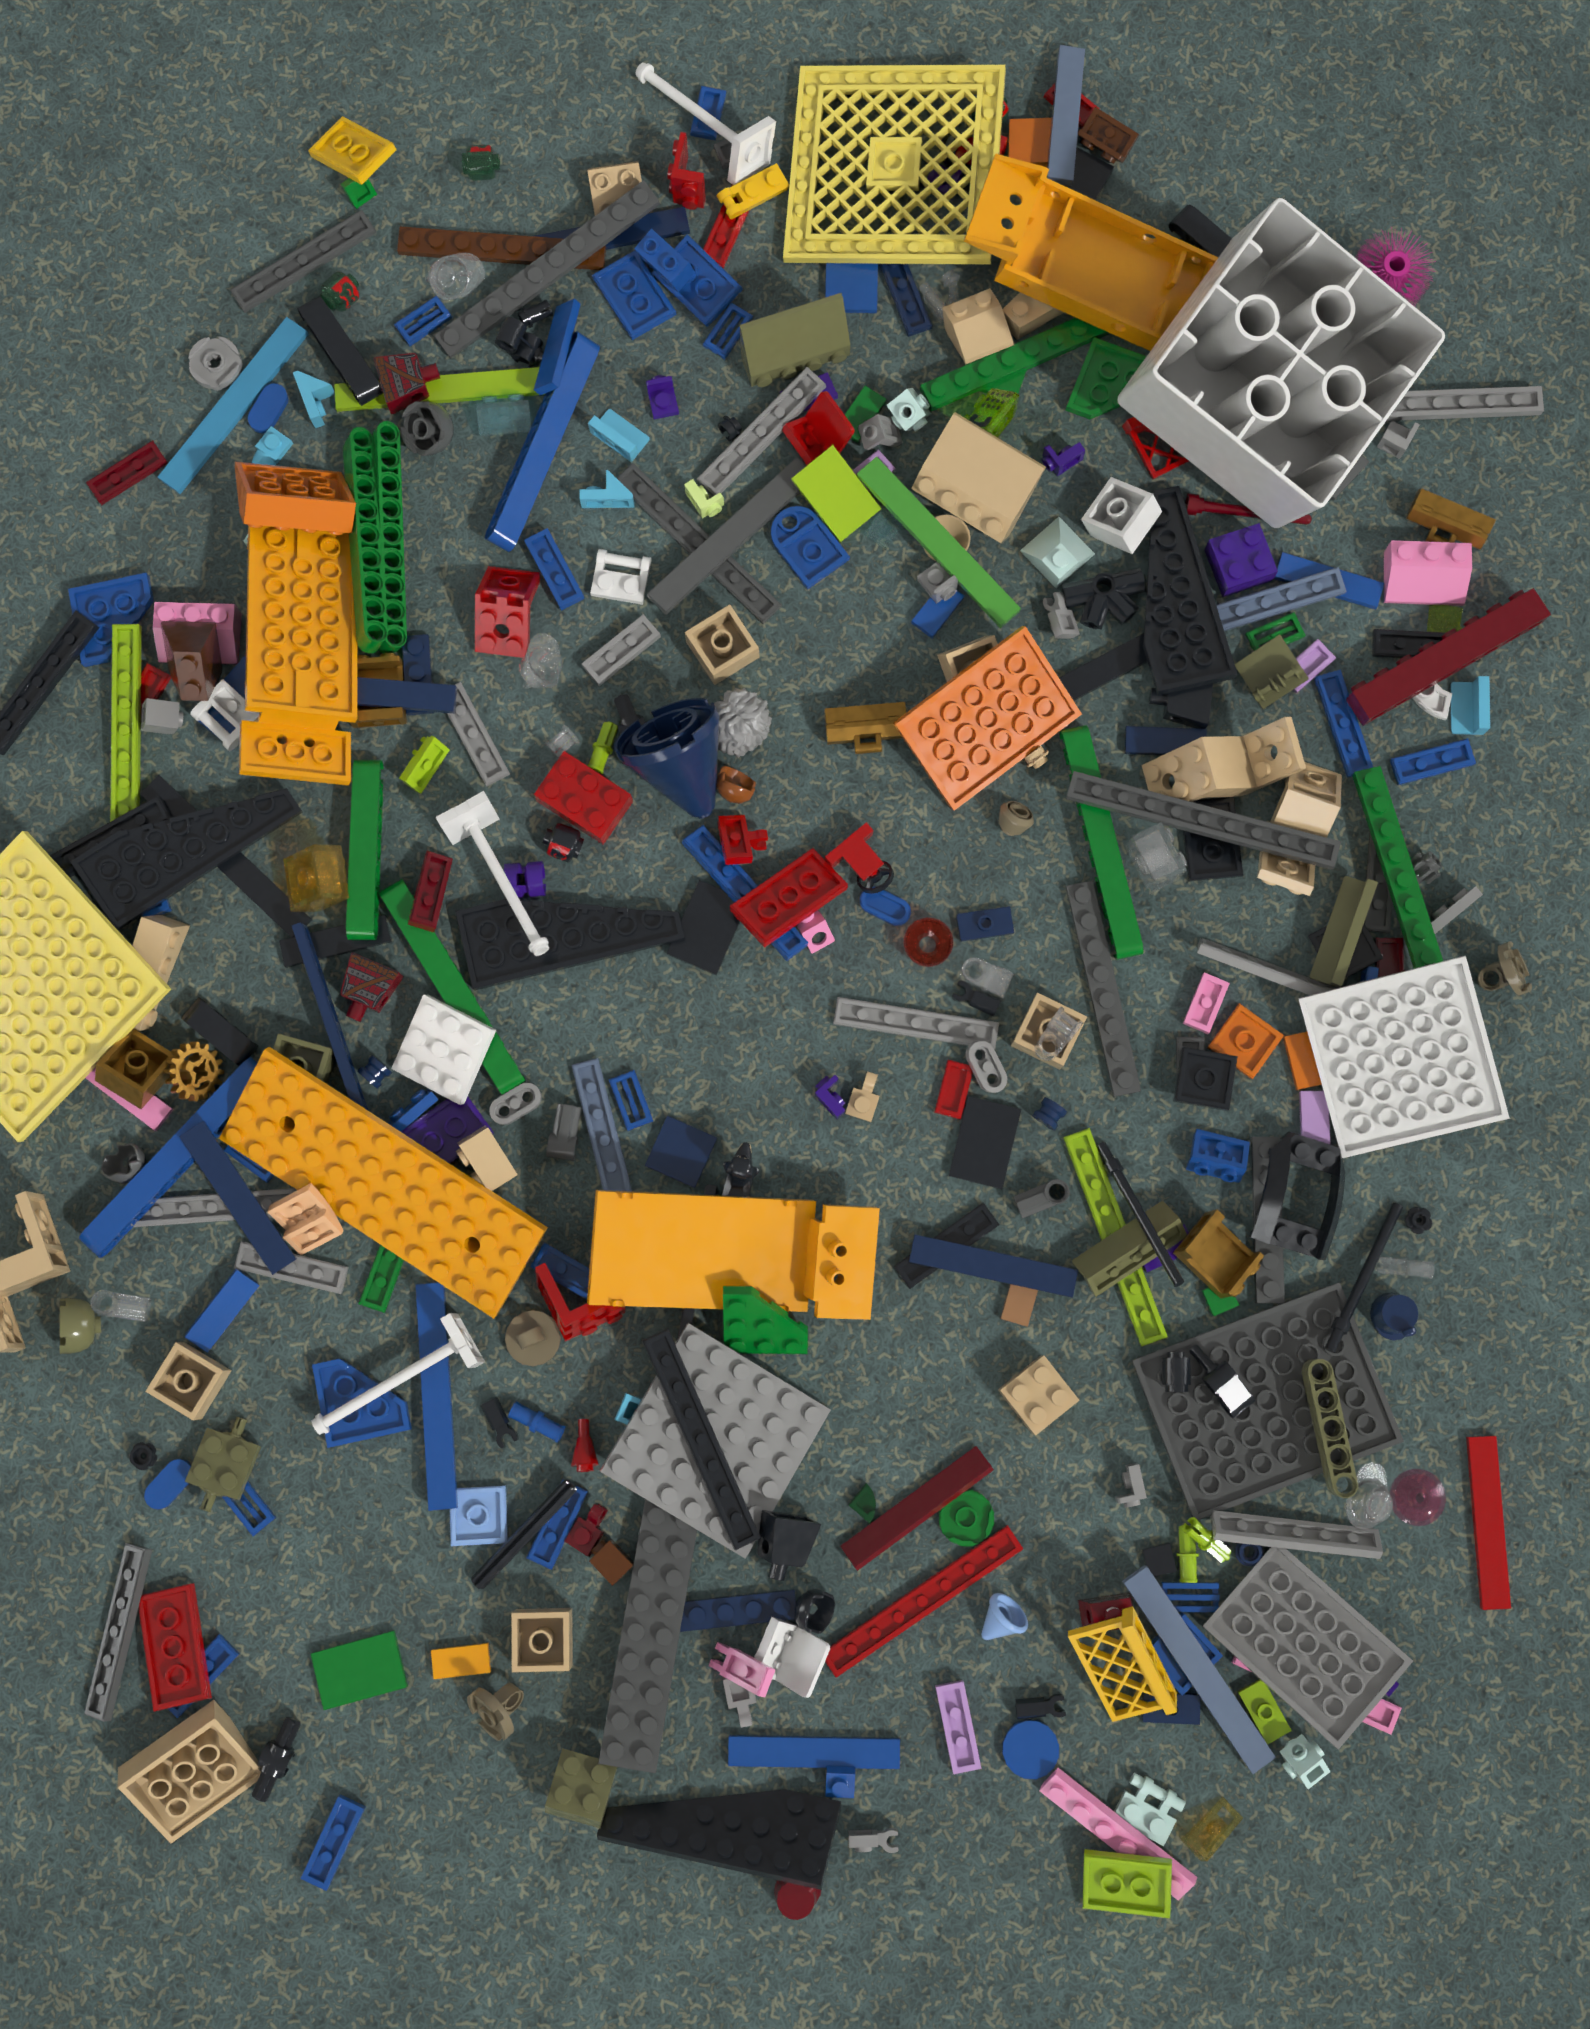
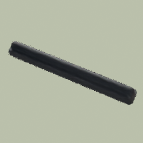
[471,1479,577,1589]

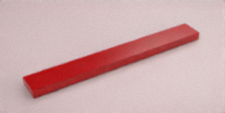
[825,1525,1023,1678]

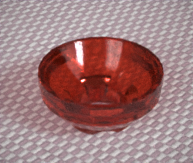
[904,917,953,967]

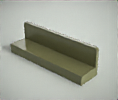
[1310,876,1378,988]
[1072,1201,1187,1297]

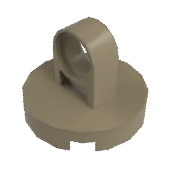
[1478,942,1532,996]
[505,1310,561,1366]
[467,1683,524,1741]

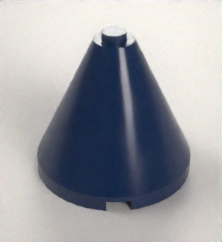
[614,698,719,819]

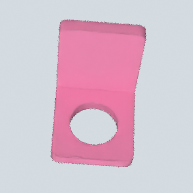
[796,910,835,954]

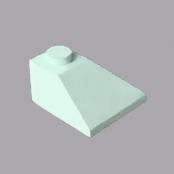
[1020,517,1095,588]

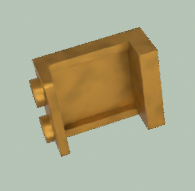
[349,653,407,728]
[1173,1209,1264,1299]

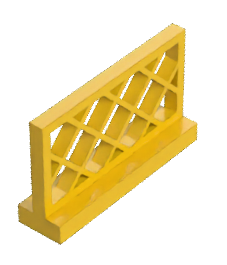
[1068,1606,1177,1722]

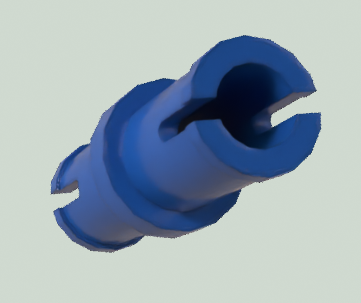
[508,1401,566,1443]

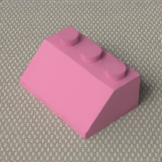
[1384,540,1472,606]
[153,602,242,664]

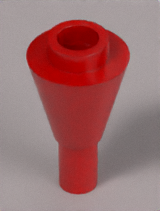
[571,1419,599,1472]

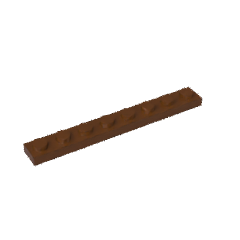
[397,226,606,270]

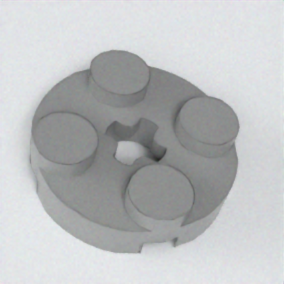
[188,337,243,391]

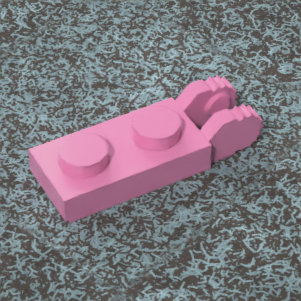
[709,1642,776,1697]

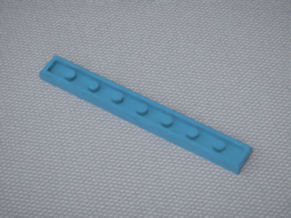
[158,317,309,494]

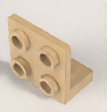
[587,161,642,216]

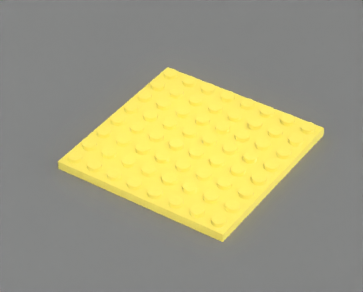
[0,831,171,1142]

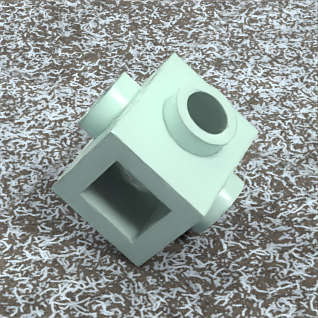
[887,388,931,432]
[1279,1734,1330,1789]

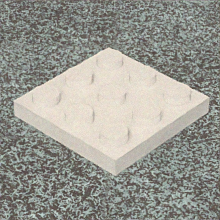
[391,995,496,1105]

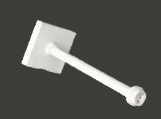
[636,62,776,185]
[436,791,549,956]
[311,1313,485,1435]

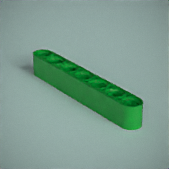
[346,760,384,940]

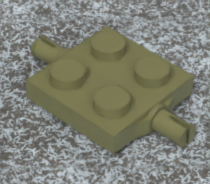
[185,1417,261,1513]

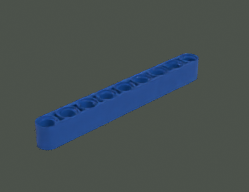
[485,331,600,552]
[79,1057,258,1258]

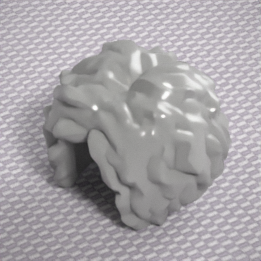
[714,688,772,758]

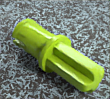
[587,721,618,775]
[1183,1517,1231,1563]
[1176,1525,1199,1583]

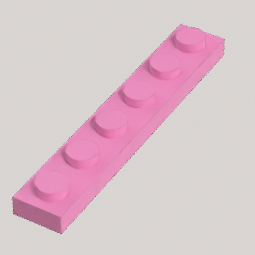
[1039,1768,1197,1900]

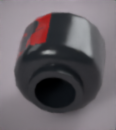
[542,823,584,862]

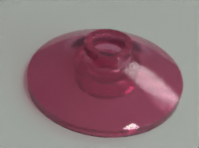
[1390,1469,1446,1526]

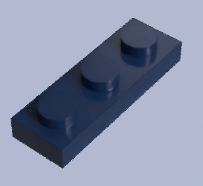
[402,634,434,715]

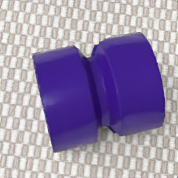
[504,861,546,898]

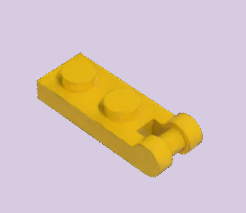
[716,163,789,219]

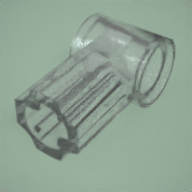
[91,1290,151,1322]

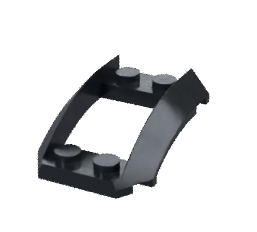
[1249,1131,1345,1260]

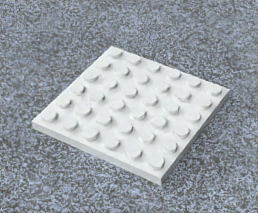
[1299,956,1510,1158]

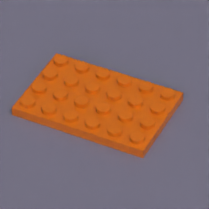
[893,626,1082,811]

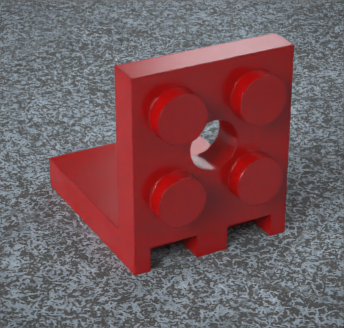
[475,566,540,658]
[535,1263,626,1342]

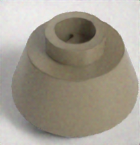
[999,801,1034,836]

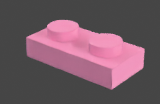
[1182,972,1230,1034]

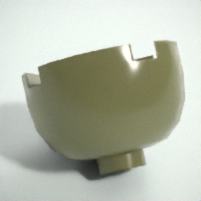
[60,1298,101,1354]

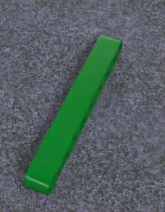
[372,421,407,654]
[343,427,388,654]
[1059,725,1144,960]
[379,879,526,1095]

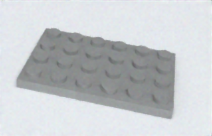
[1203,1547,1413,1750]

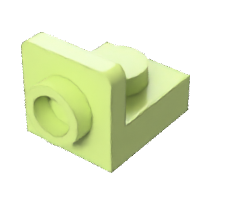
[684,479,724,518]

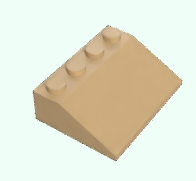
[911,412,1046,543]
[118,1700,261,1843]

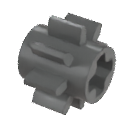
[1410,850,1442,884]

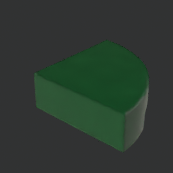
[848,1483,876,1524]

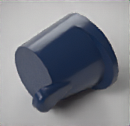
[1370,1292,1418,1340]

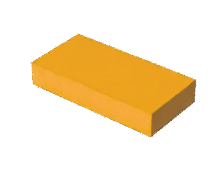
[431,1643,491,1679]

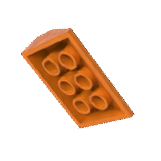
[235,462,356,535]

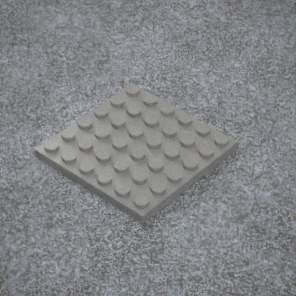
[600,1323,831,1559]

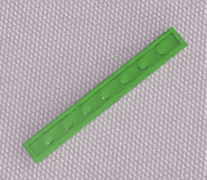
[857,456,1021,628]

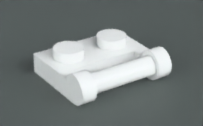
[590,549,651,605]
[191,679,260,751]

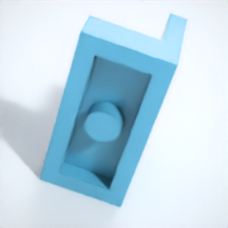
[588,409,650,463]
[1450,676,1490,735]

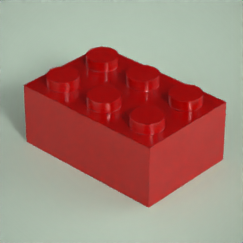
[534,751,633,845]

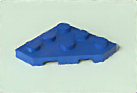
[68,573,154,667]
[312,1359,412,1448]

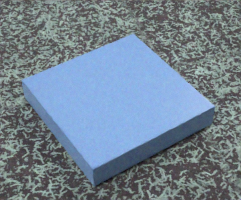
[450,1485,508,1546]

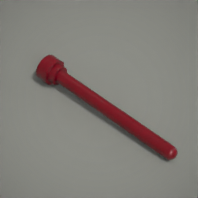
[1185,493,1312,525]

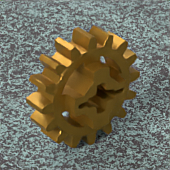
[163,1042,224,1101]

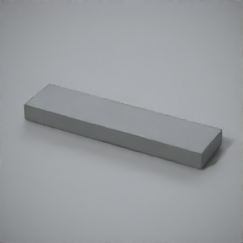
[447,682,510,787]
[234,1241,349,1294]

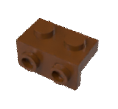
[1078,107,1139,164]

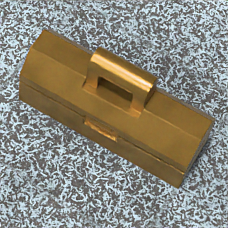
[1406,489,1496,550]
[825,702,906,754]

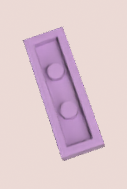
[935,1680,981,1774]

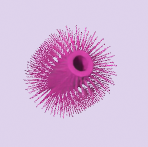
[1356,227,1436,307]

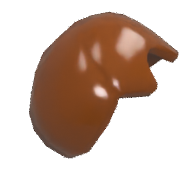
[716,766,756,804]

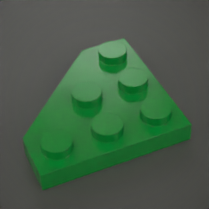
[1065,337,1147,420]
[723,1286,808,1354]

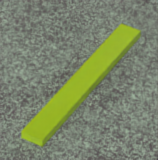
[334,367,545,412]
[110,624,142,822]
[1063,1128,1168,1347]

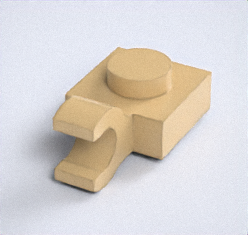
[845,1071,880,1122]

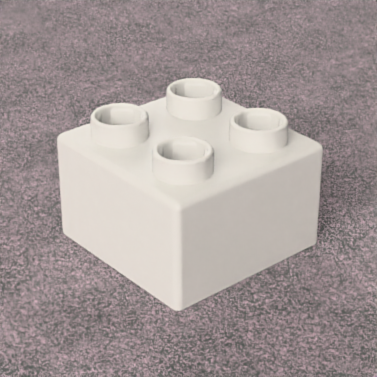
[1118,198,1445,528]

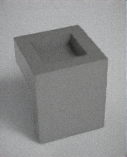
[1377,421,1420,459]

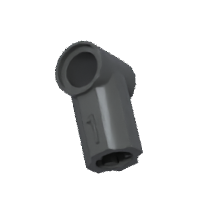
[546,1104,581,1161]
[1013,1179,1070,1219]

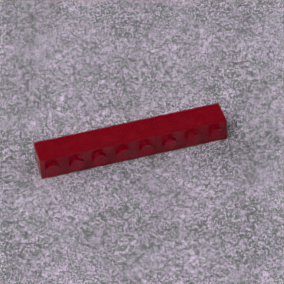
[1346,588,1551,726]

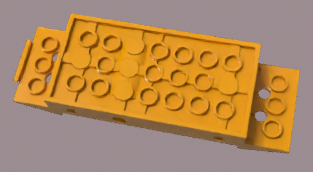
[963,154,1219,351]

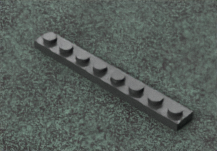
[1066,880,1141,1097]

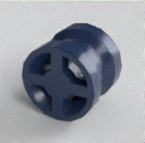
[357,1055,393,1089]
[1032,1097,1067,1131]

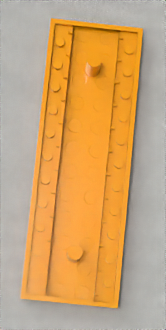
[219,1047,548,1319]

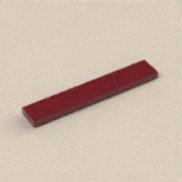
[840,1446,994,1571]

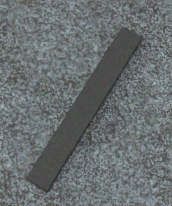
[647,457,807,615]
[617,463,782,624]

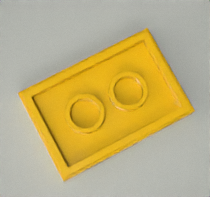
[308,116,396,185]

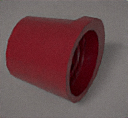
[774,1880,821,1920]

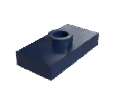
[956,906,1014,942]
[1142,1692,1200,1725]

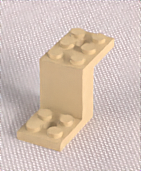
[1141,717,1306,802]
[1257,762,1342,896]
[0,1191,70,1352]

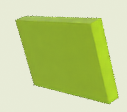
[791,445,881,542]
[1082,1849,1172,1918]

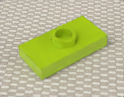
[1237,1679,1292,1745]

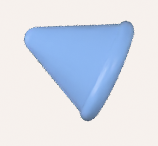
[981,1593,1028,1640]

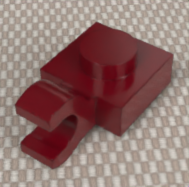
[564,1504,608,1557]

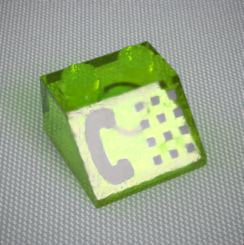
[964,388,1020,438]

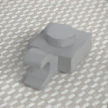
[1043,592,1080,639]
[723,1678,757,1728]
[848,1828,898,1853]

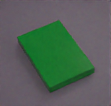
[311,1630,408,1710]

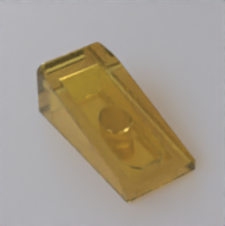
[1181,1797,1243,1861]

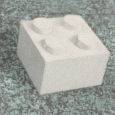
[1081,477,1162,554]

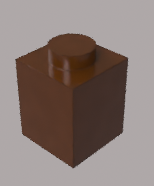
[589,1539,634,1586]

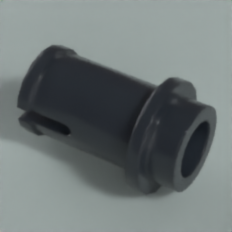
[518,300,553,328]

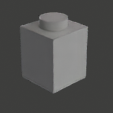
[140,698,183,734]

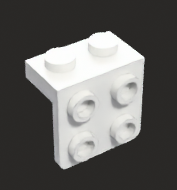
[754,1617,830,1698]

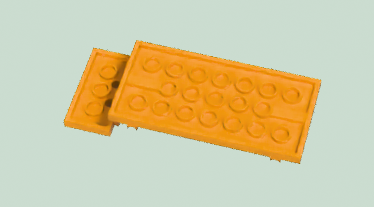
[239,526,357,786]
[587,1190,880,1320]

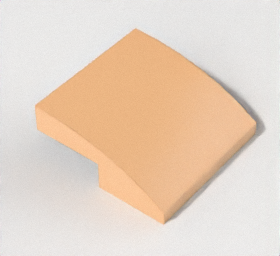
[267,1183,343,1255]

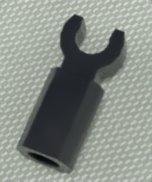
[951,981,1001,1017]
[480,1397,519,1448]
[1015,1694,1066,1719]

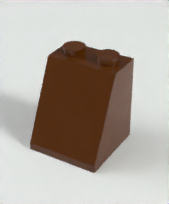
[161,621,222,701]

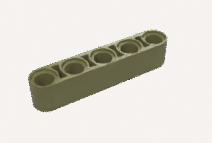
[1302,1359,1358,1498]

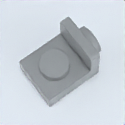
[858,414,903,450]
[917,562,958,604]
[1115,1463,1147,1508]

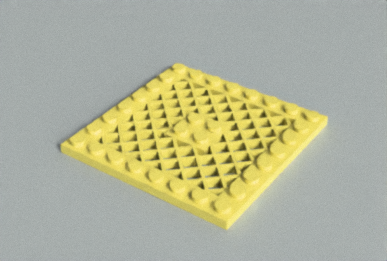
[783,65,1006,264]

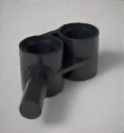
[495,316,544,368]
[1189,1345,1256,1419]

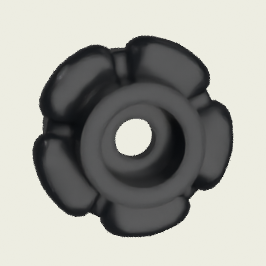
[718,416,742,441]
[1405,1207,1432,1234]
[129,1442,157,1470]

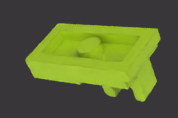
[399,735,450,794]

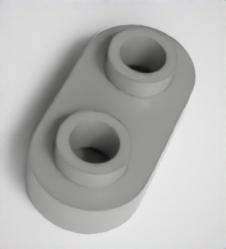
[966,1041,1007,1093]
[489,1083,542,1125]

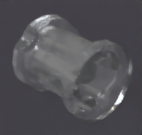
[544,724,580,759]

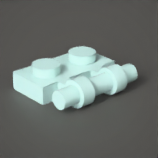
[1114,1773,1186,1846]

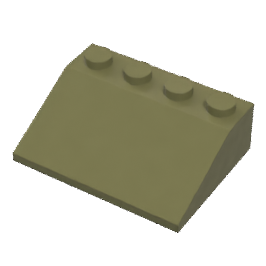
[739,293,850,387]

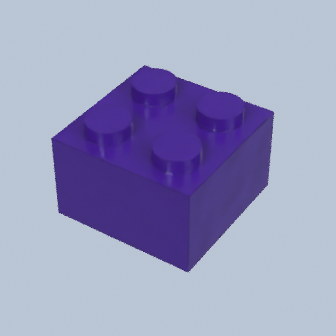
[1204,523,1278,598]

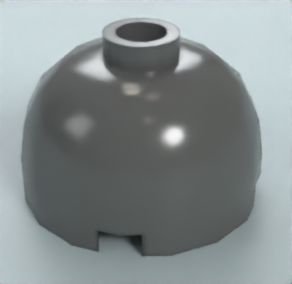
[400,401,454,456]

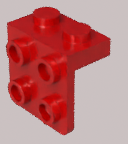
[667,132,706,210]
[782,391,854,465]

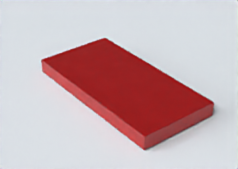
[730,848,848,948]
[138,1583,212,1712]

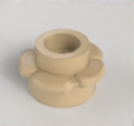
[1024,746,1049,769]

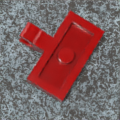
[717,815,768,865]

